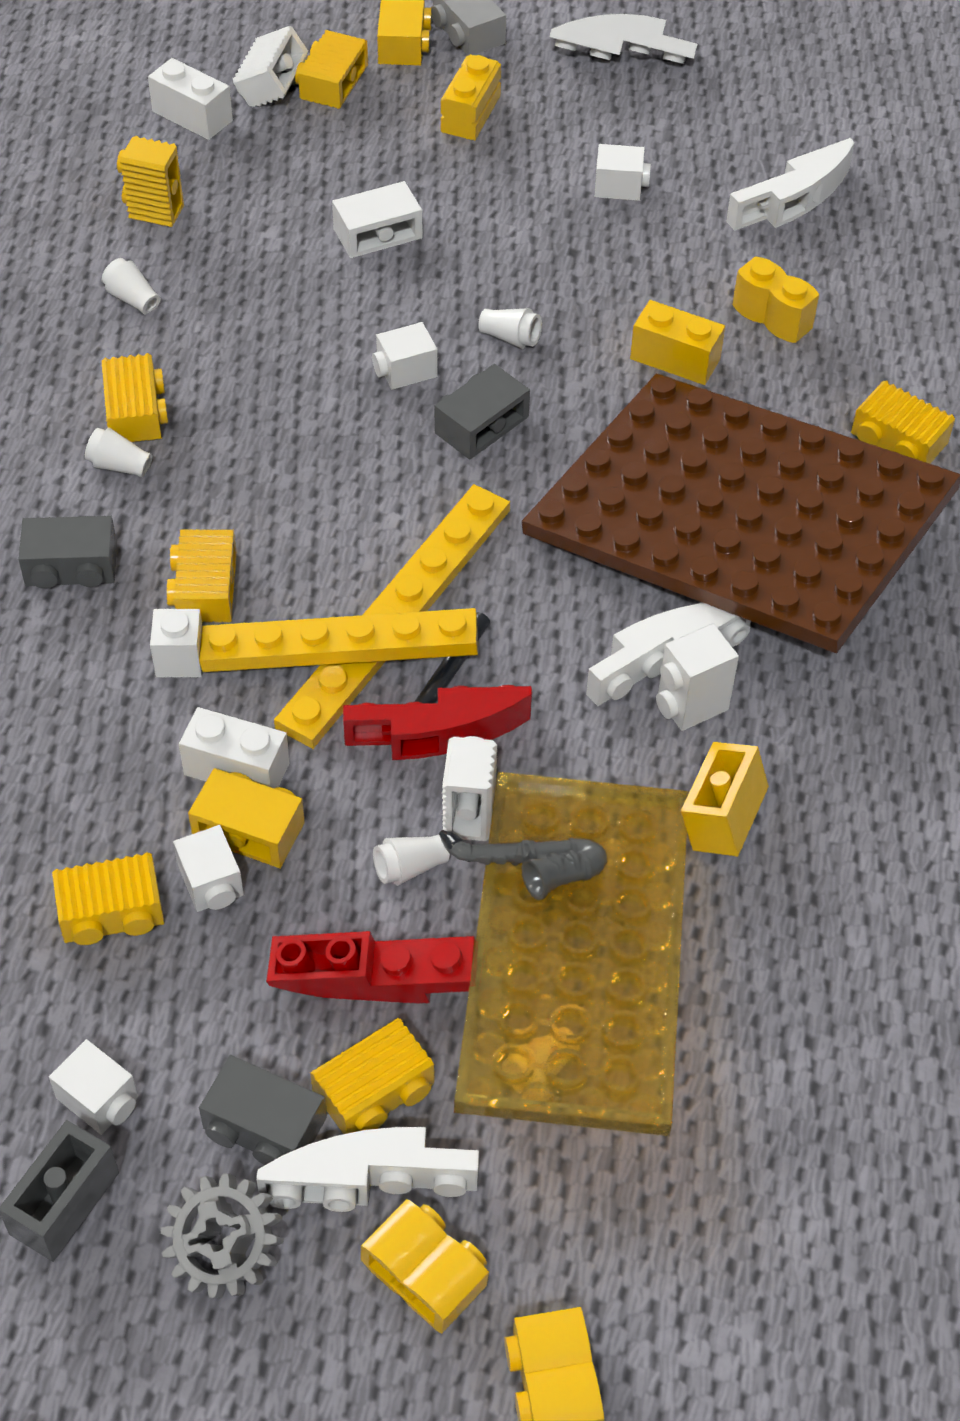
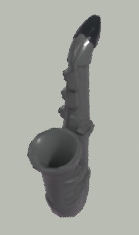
[439,830,608,900]

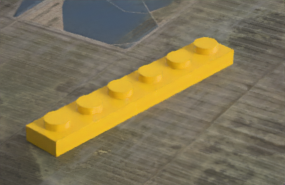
[199,608,478,672]

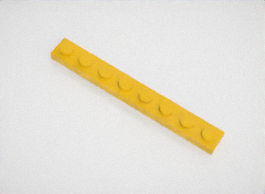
[274,484,510,749]

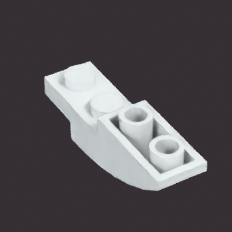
[550,14,697,64]
[726,138,854,231]
[586,603,751,706]
[256,1127,479,1212]

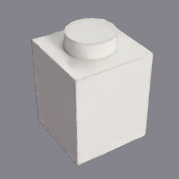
[594,144,651,200]
[372,322,437,390]
[150,609,202,677]
[173,825,244,912]
[49,1039,138,1135]

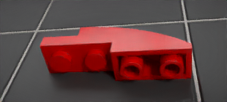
[343,685,532,760]
[266,931,478,1004]

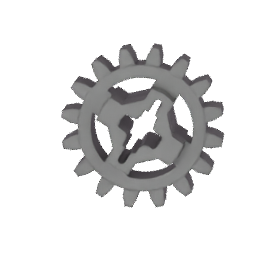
[160,1173,284,1298]

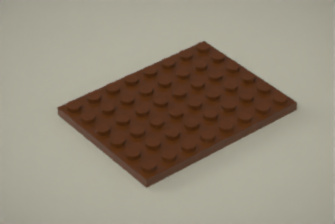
[522,373,960,654]

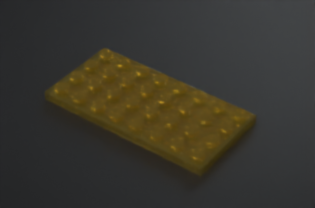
[454,772,689,1136]

